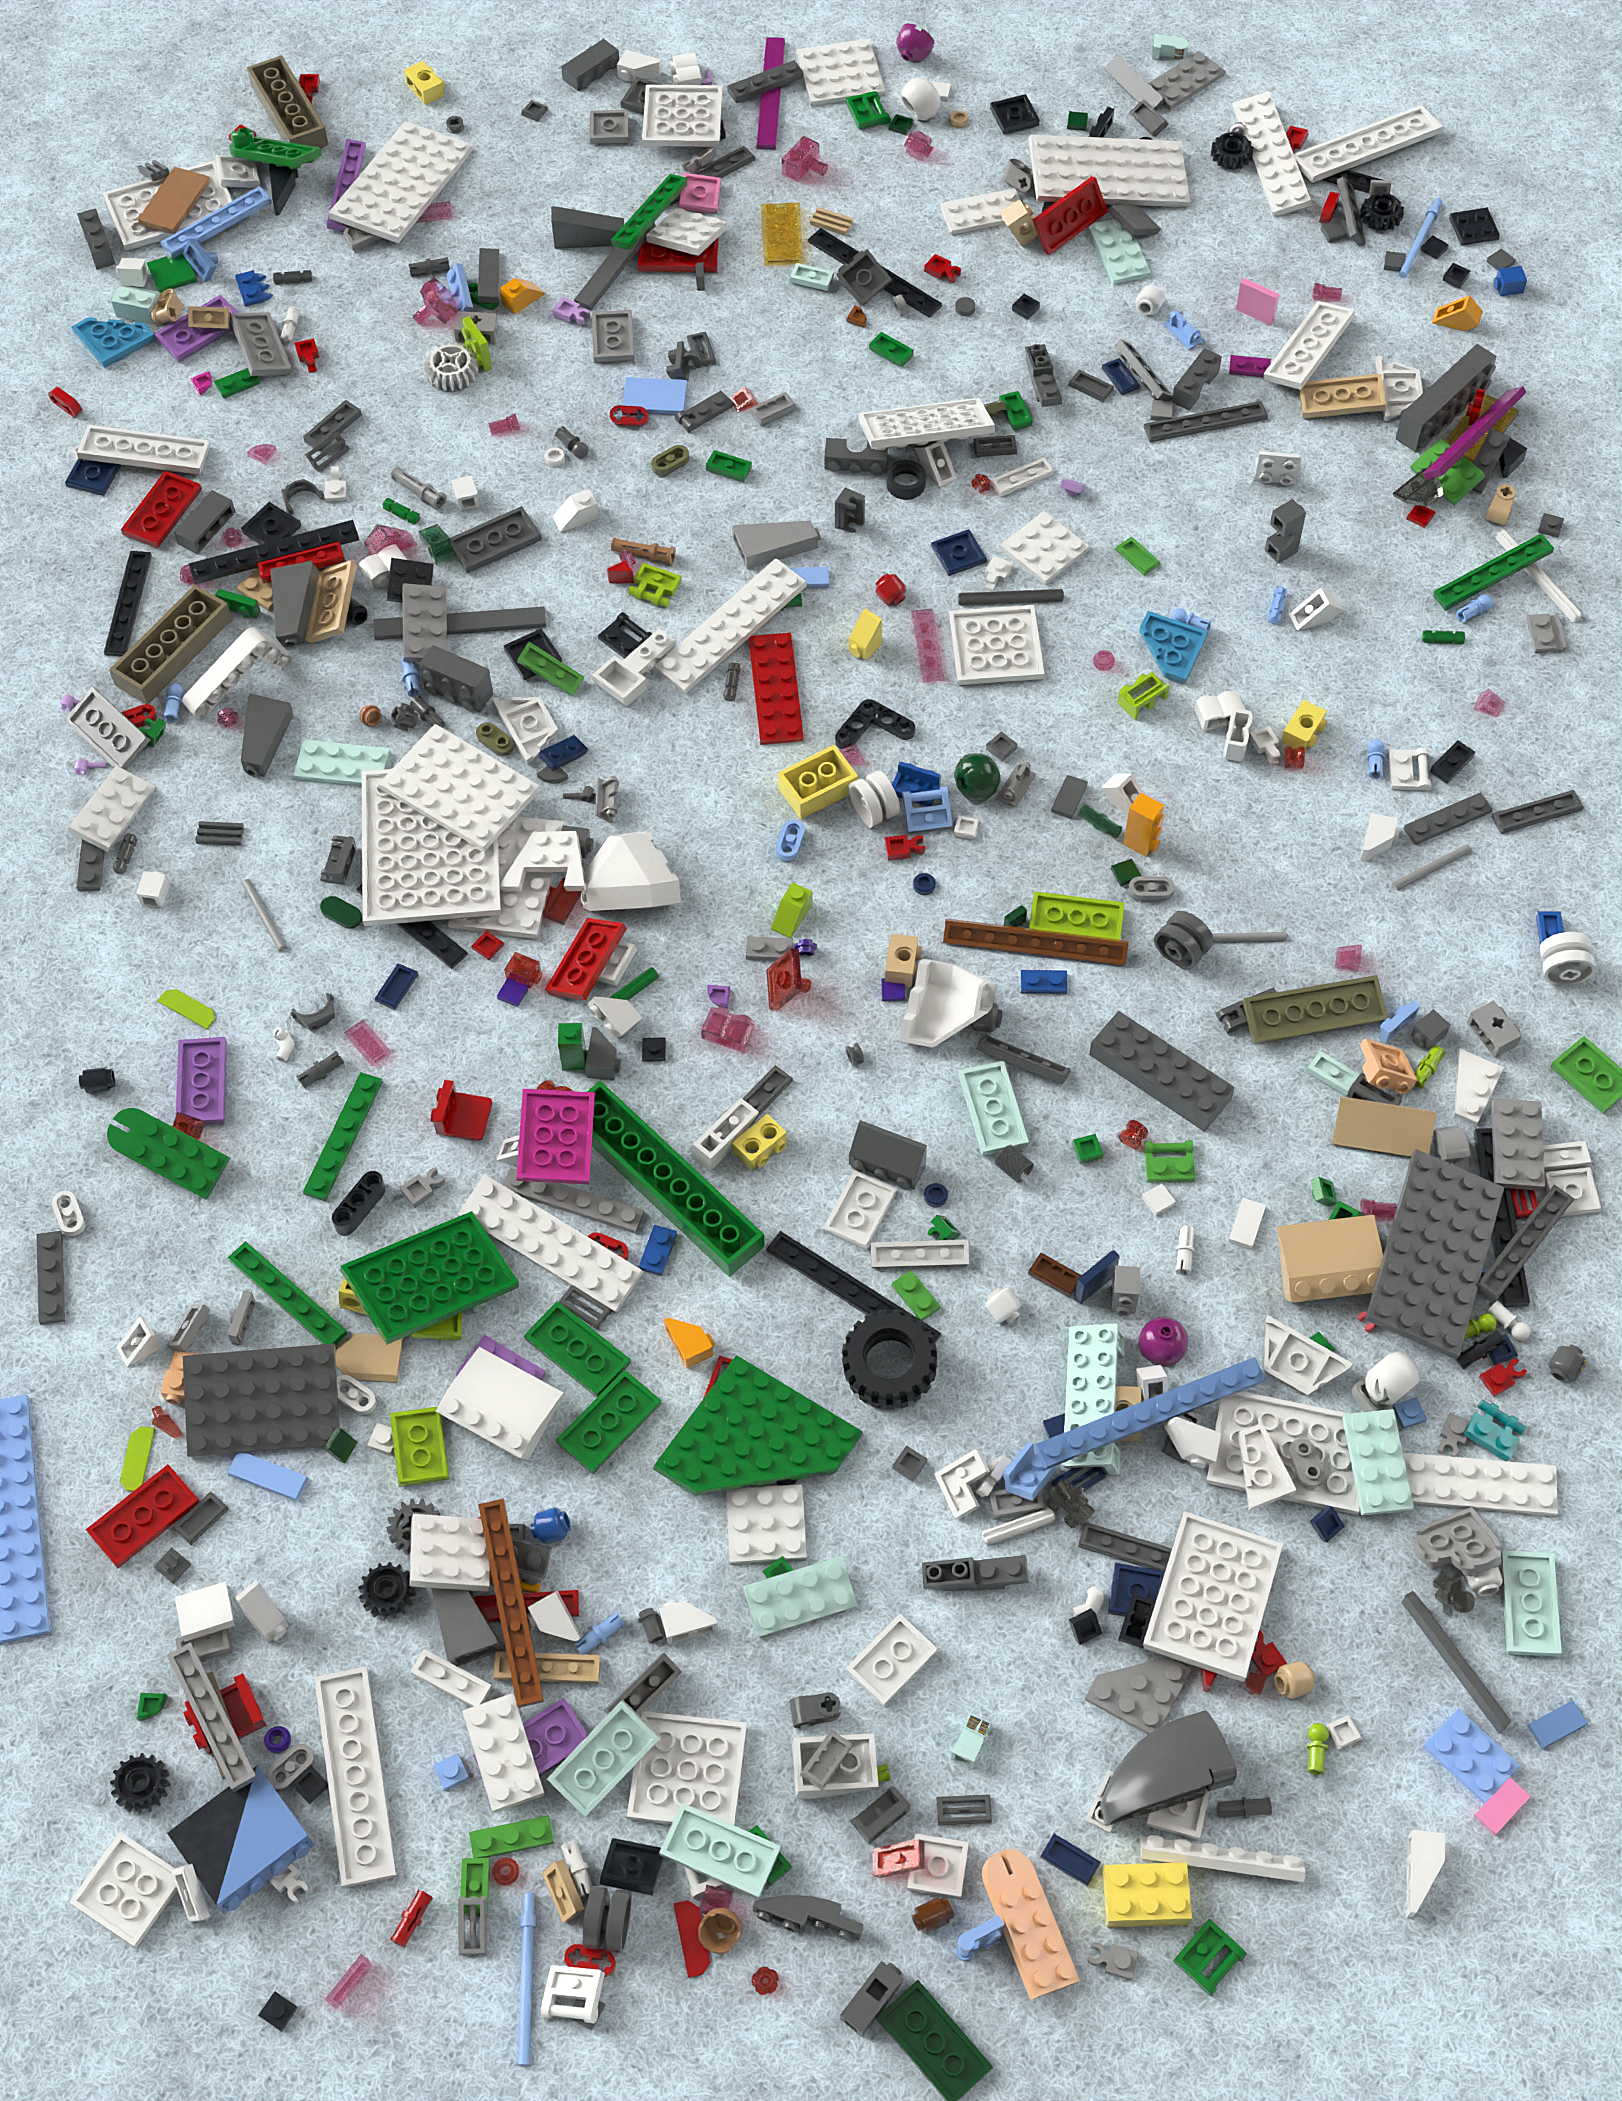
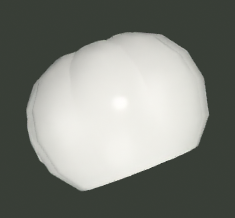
[901,78,941,121]
[1365,1352,1420,1405]

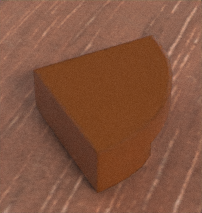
[846,305,867,328]

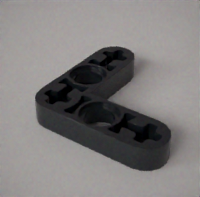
[835,699,915,750]

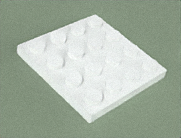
[796,39,885,106]
[642,85,723,147]
[949,605,1045,685]
[627,1711,747,1826]

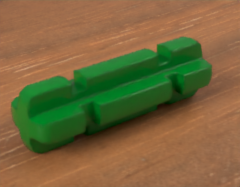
[382,498,420,524]
[1422,630,1465,644]

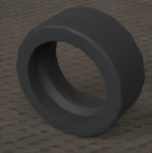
[886,460,926,500]

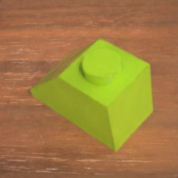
[771,882,813,938]

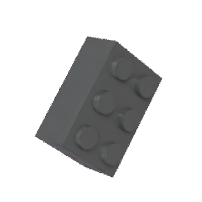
[419,645,493,712]

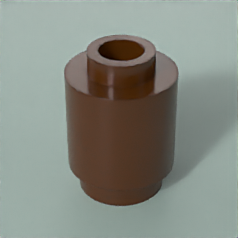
[912,1897,955,1934]

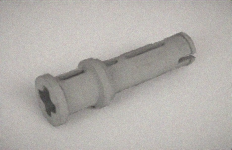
[391,467,447,510]

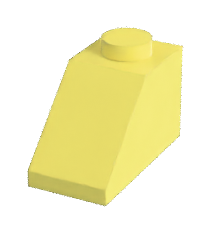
[849,608,882,661]

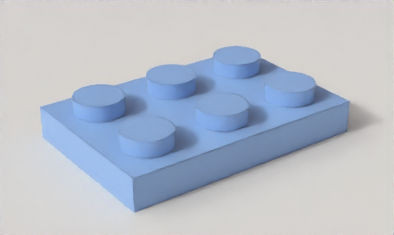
[1423,1709,1520,1804]

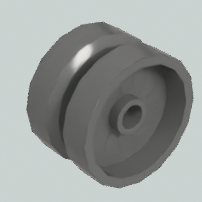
[1154,911,1214,970]
[582,1886,632,1953]

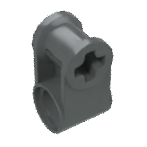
[789,1692,841,1728]

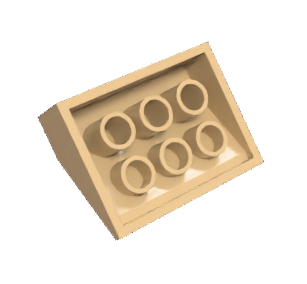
[1277,1215,1383,1303]

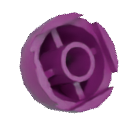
[896,23,935,62]
[1138,1316,1188,1367]

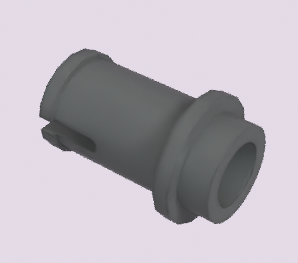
[638,1608,664,1643]

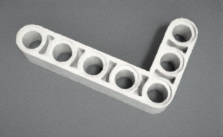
[182,627,293,719]

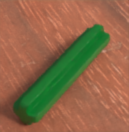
[609,967,658,1000]

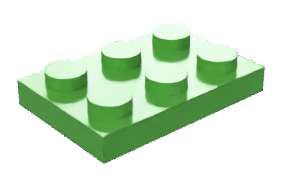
[1410,438,1485,506]
[1550,1036,1622,1114]

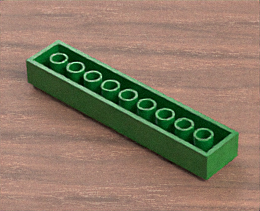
[587,1081,765,1277]

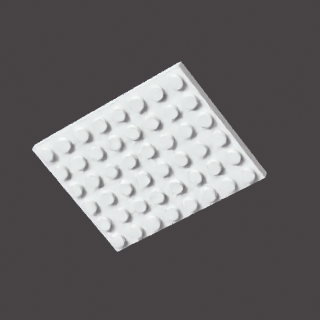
[362,769,501,926]

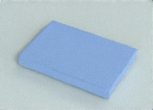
[623,377,687,415]

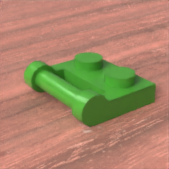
[1144,1140,1196,1182]

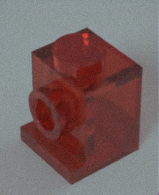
[504,952,543,989]

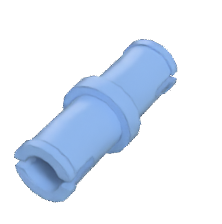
[400,658,422,697]
[574,1612,626,1655]

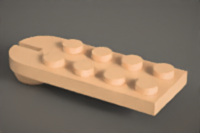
[982,1849,1080,2000]

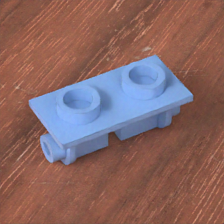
[1164,310,1205,350]

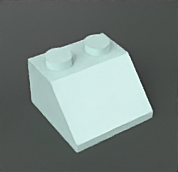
[111,287,161,324]

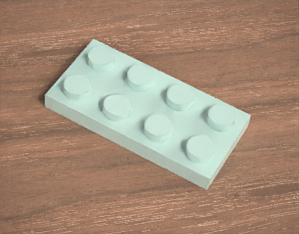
[1088,219,1151,285]
[294,740,390,786]
[958,1061,1029,1156]
[1342,1409,1414,1516]
[1501,1550,1562,1657]
[743,1556,857,1637]
[547,1699,661,1817]
[659,1803,781,1899]

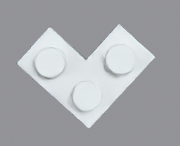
[934,1449,990,1519]

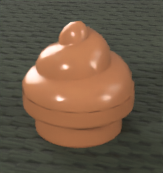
[360,705,382,726]

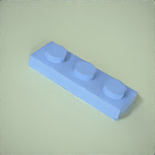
[447,262,473,313]

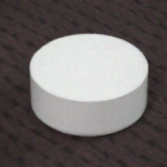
[544,448,565,467]

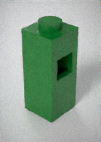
[558,1023,586,1070]

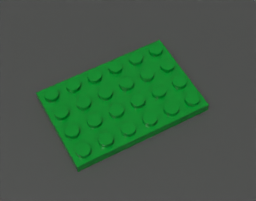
[340,1211,519,1345]

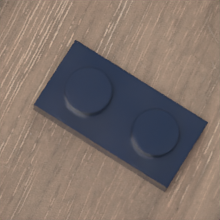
[539,735,588,771]

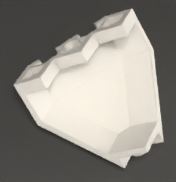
[581,832,681,911]
[899,959,996,1048]

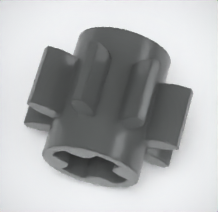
[391,703,418,732]

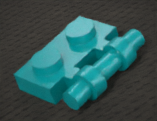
[1463,1399,1526,1461]

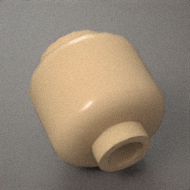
[1274,1661,1316,1699]

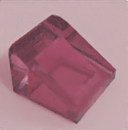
[1473,689,1505,718]
[1335,945,1362,972]

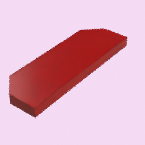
[673,1900,710,1978]

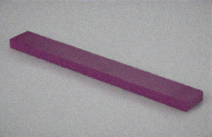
[756,37,785,150]
[1423,386,1526,480]

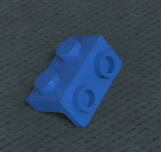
[892,762,941,807]

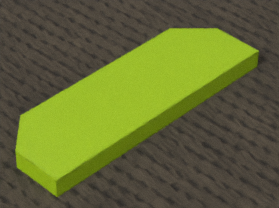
[157,989,215,1029]
[120,1426,155,1492]

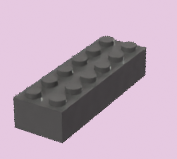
[1395,344,1497,452]
[1089,1010,1235,1132]

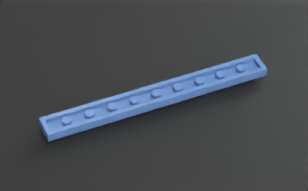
[1034,1357,1266,1470]

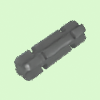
[273,270,313,284]
[724,662,740,701]
[113,833,138,874]

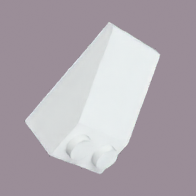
[792,1733,879,1800]

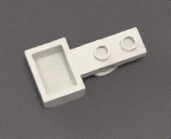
[592,628,675,706]

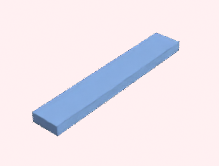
[161,186,272,259]

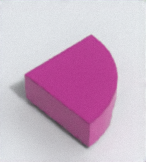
[191,371,212,395]

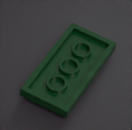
[876,1980,993,2101]

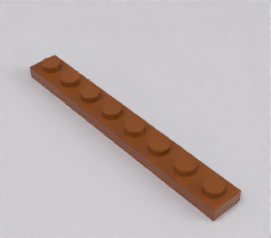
[943,918,1129,965]
[478,1498,544,1708]

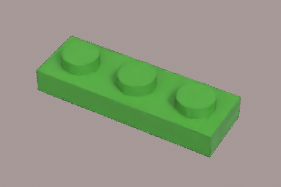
[517,642,584,696]
[469,1815,554,1858]

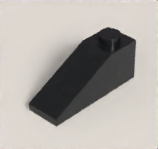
[269,163,299,216]

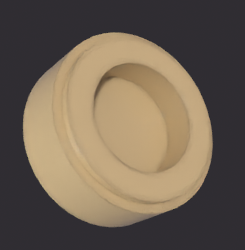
[949,111,969,128]

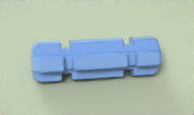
[1267,586,1288,624]

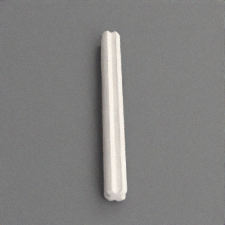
[1496,530,1582,623]

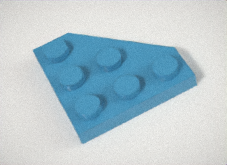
[71,317,156,368]
[1139,611,1208,684]

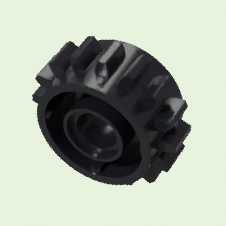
[1210,132,1254,170]
[1360,193,1404,231]
[358,1562,416,1620]
[110,1753,171,1814]

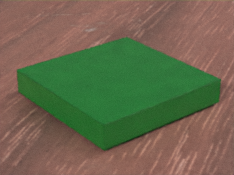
[147,253,197,293]

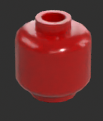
[875,573,907,605]

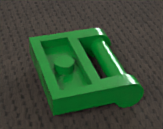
[846,91,891,129]
[1173,1918,1247,1997]

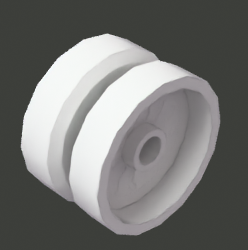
[848,770,900,828]
[1539,932,1596,985]

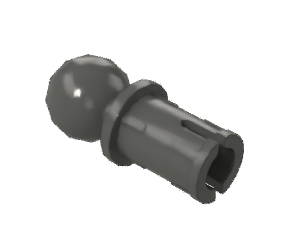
[555,426,589,458]

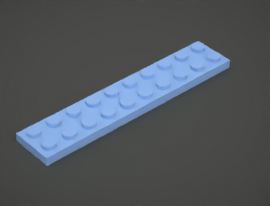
[0,1394,50,1644]

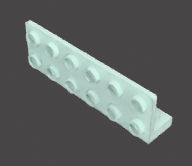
[1063,1324,1125,1475]

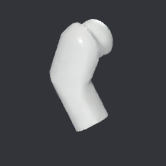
[273,1028,294,1062]

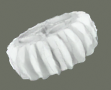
[424,342,479,391]

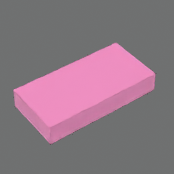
[1474,1777,1531,1836]

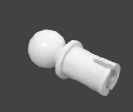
[1488,1301,1531,1341]

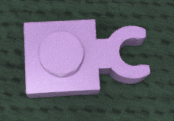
[552,297,590,326]

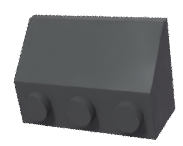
[849,1120,927,1189]

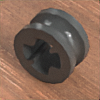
[446,116,464,134]
[845,1043,864,1066]

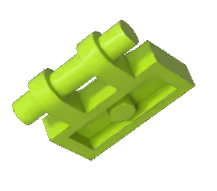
[628,563,682,607]

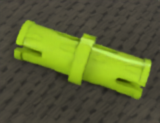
[1414,1045,1446,1089]

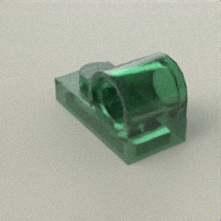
[418,524,455,565]

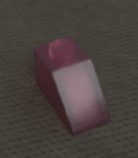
[364,524,417,555]

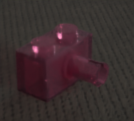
[782,136,828,182]
[412,277,459,325]

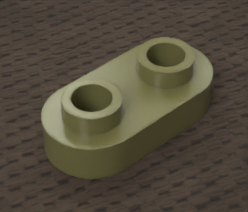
[651,445,689,476]
[476,722,514,756]

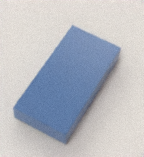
[1527,1700,1588,1749]

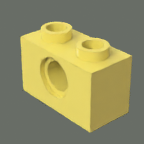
[404,61,445,105]
[1281,700,1328,753]

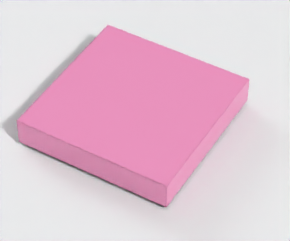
[679,173,721,213]
[1236,278,1279,326]

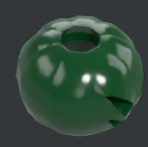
[954,753,1001,802]

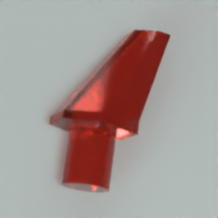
[152,1406,183,1438]

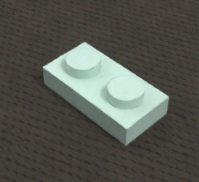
[790,263,834,291]
[1306,1051,1360,1096]

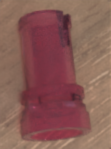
[1312,282,1342,301]
[488,413,520,436]
[1360,1198,1397,1218]

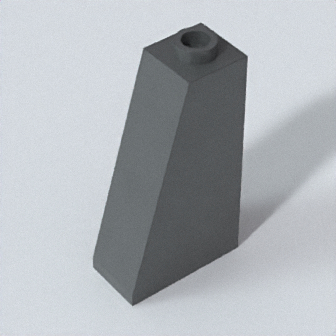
[551,206,624,249]
[271,561,319,647]
[241,693,294,777]
[431,1588,504,1666]

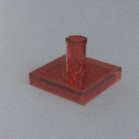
[766,948,811,1010]

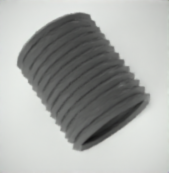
[995,1145,1034,1183]

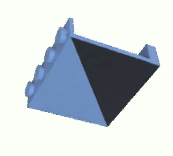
[167,1765,314,1915]

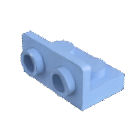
[1003,1442,1057,1501]

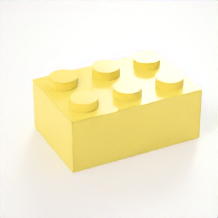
[777,744,858,820]
[1102,1862,1192,1928]

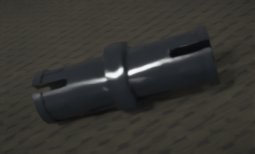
[1456,1330,1506,1370]

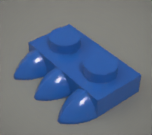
[235,270,273,307]

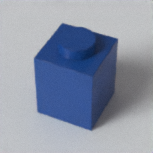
[1493,266,1527,296]

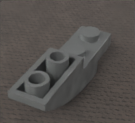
[1025,344,1062,407]
[922,1555,1029,1591]
[753,1895,864,1942]

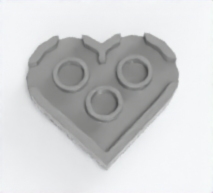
[1412,1507,1501,1576]

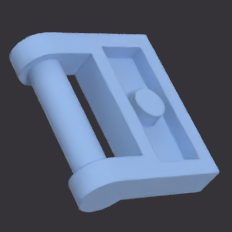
[902,786,953,832]
[956,1915,1004,1961]

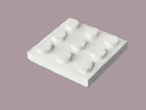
[646,208,727,256]
[1000,511,1090,585]
[726,1484,807,1564]
[410,1514,490,1592]
[69,1832,178,1948]

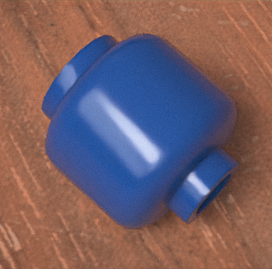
[531,1507,571,1544]

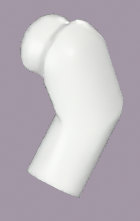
[1072,1586,1104,1617]

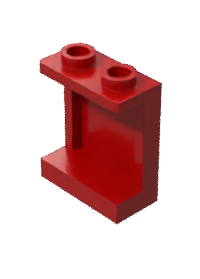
[183,1673,267,1754]

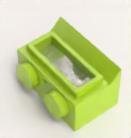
[1118,672,1170,720]

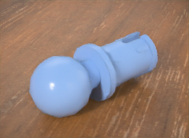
[1456,594,1493,623]
[1171,608,1211,631]
[163,684,184,722]
[1367,739,1385,779]

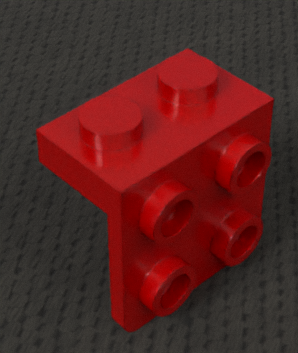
[431,1079,493,1141]

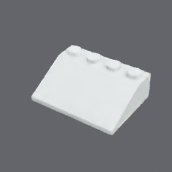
[436,1347,564,1460]

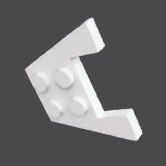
[500,831,586,892]

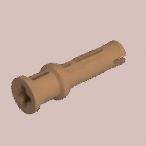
[611,538,676,566]

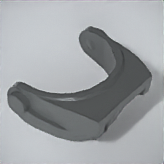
[281,479,324,515]
[290,993,335,1030]

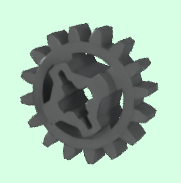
[386,1498,441,1555]

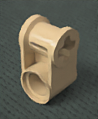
[151,289,184,326]
[1485,484,1516,526]

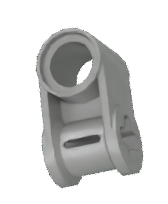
[1002,158,1035,192]

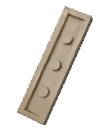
[493,1651,601,1684]

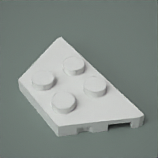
[1375,356,1423,421]
[492,697,559,765]
[1263,1315,1353,1395]

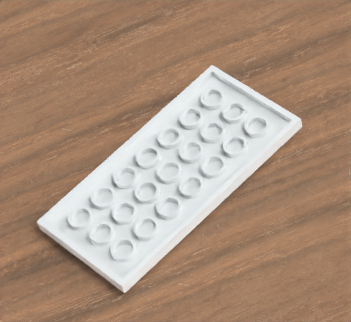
[329,121,473,243]
[1029,134,1190,207]

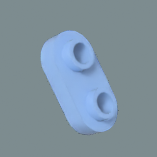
[776,820,805,861]

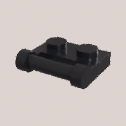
[598,612,653,659]

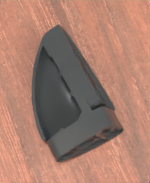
[1100,1710,1237,1826]

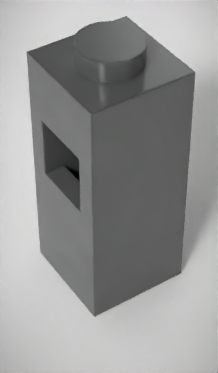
[840,1961,903,2037]

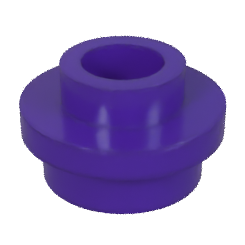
[794,939,817,956]
[264,1726,291,1753]

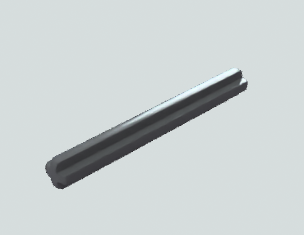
[958,589,1064,605]

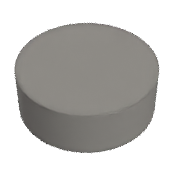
[893,295,908,316]

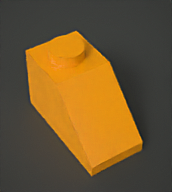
[500,278,545,314]
[1432,295,1483,331]
[664,1317,715,1368]

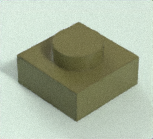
[984,401,1006,417]

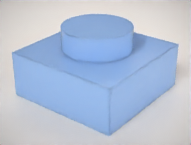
[433,1753,469,1790]

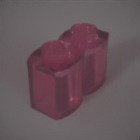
[701,1007,755,1053]

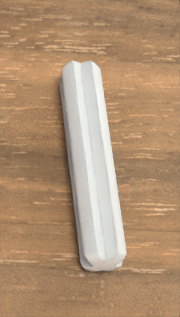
[982,1508,1055,1545]

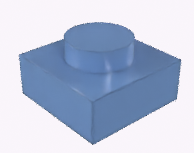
[1392,1397,1427,1429]

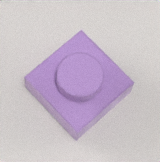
[1060,478,1086,496]

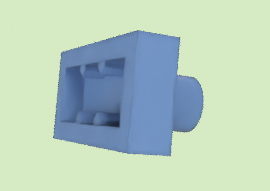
[183,238,218,282]

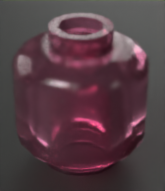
[904,130,934,160]

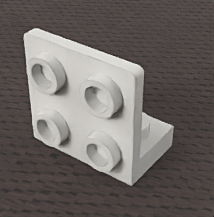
[1254,451,1301,485]

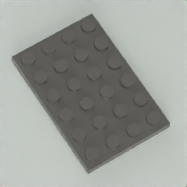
[183,1343,340,1457]

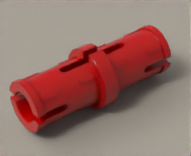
[390,1889,433,1948]

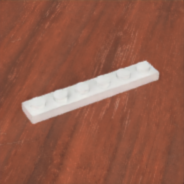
[1140,1835,1306,1882]

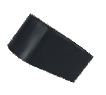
[331,1171,386,1236]

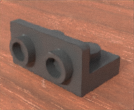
[512,1537,552,1584]

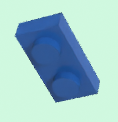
[1536,911,1564,944]
[1021,970,1067,994]
[638,1225,677,1276]

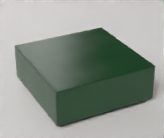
[1067,111,1088,131]
[889,114,914,135]
[1111,858,1141,887]
[1004,905,1027,927]
[324,1428,358,1463]

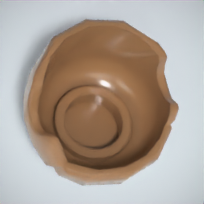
[698,1907,743,1954]

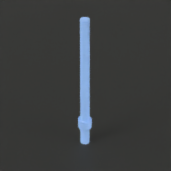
[1399,198,1443,278]
[518,1892,537,2066]

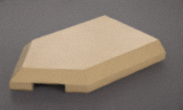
[335,1333,404,1383]

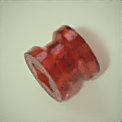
[1284,746,1305,768]
[1119,1120,1149,1150]

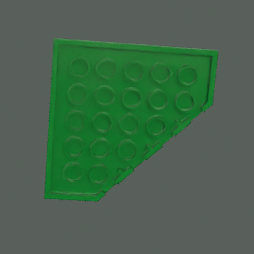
[653,1355,863,1496]

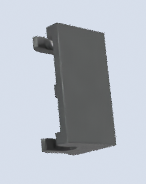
[835,487,865,533]
[320,835,357,885]
[1347,1073,1402,1105]
[850,1786,911,1845]

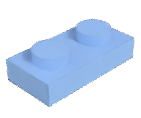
[1379,1000,1420,1044]

